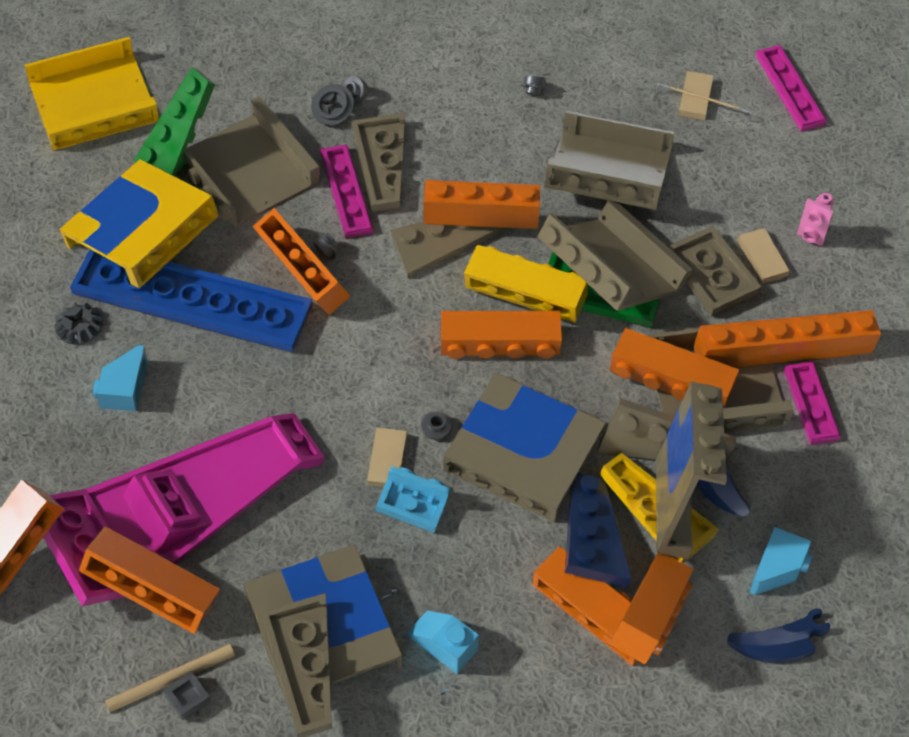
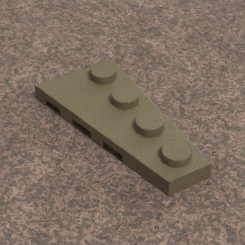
[351,113,405,212]
[391,221,508,279]
[597,398,737,463]
[261,593,332,737]

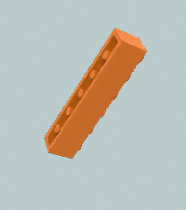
[694,310,881,367]

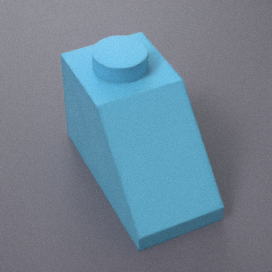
[93,345,148,412]
[749,527,813,595]
[406,610,479,674]

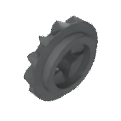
[311,84,355,127]
[54,302,103,345]

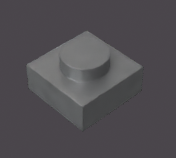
[163,671,211,721]

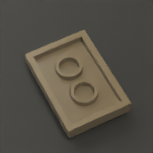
[667,226,762,316]

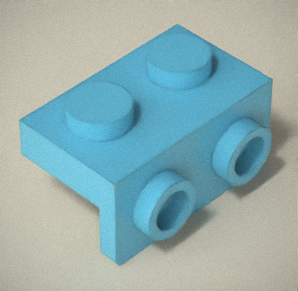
[375,466,450,533]

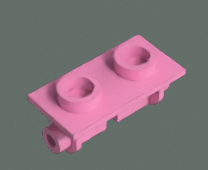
[797,193,834,247]

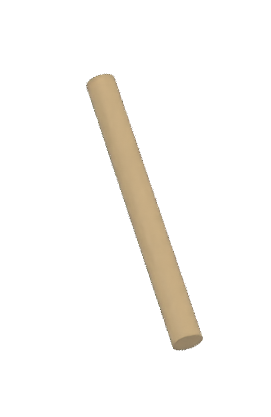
[105,644,235,713]

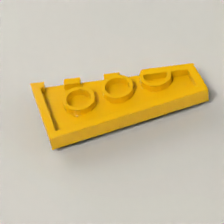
[600,453,719,563]

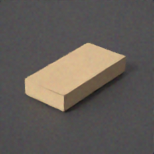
[678,71,713,120]
[738,228,790,284]
[367,427,407,487]

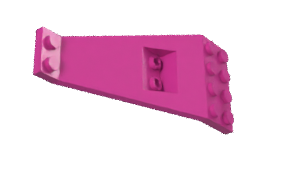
[43,413,325,606]

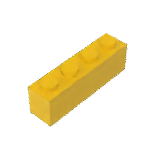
[464,245,588,323]

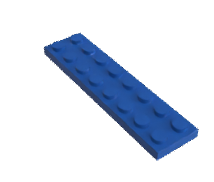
[70,249,313,352]

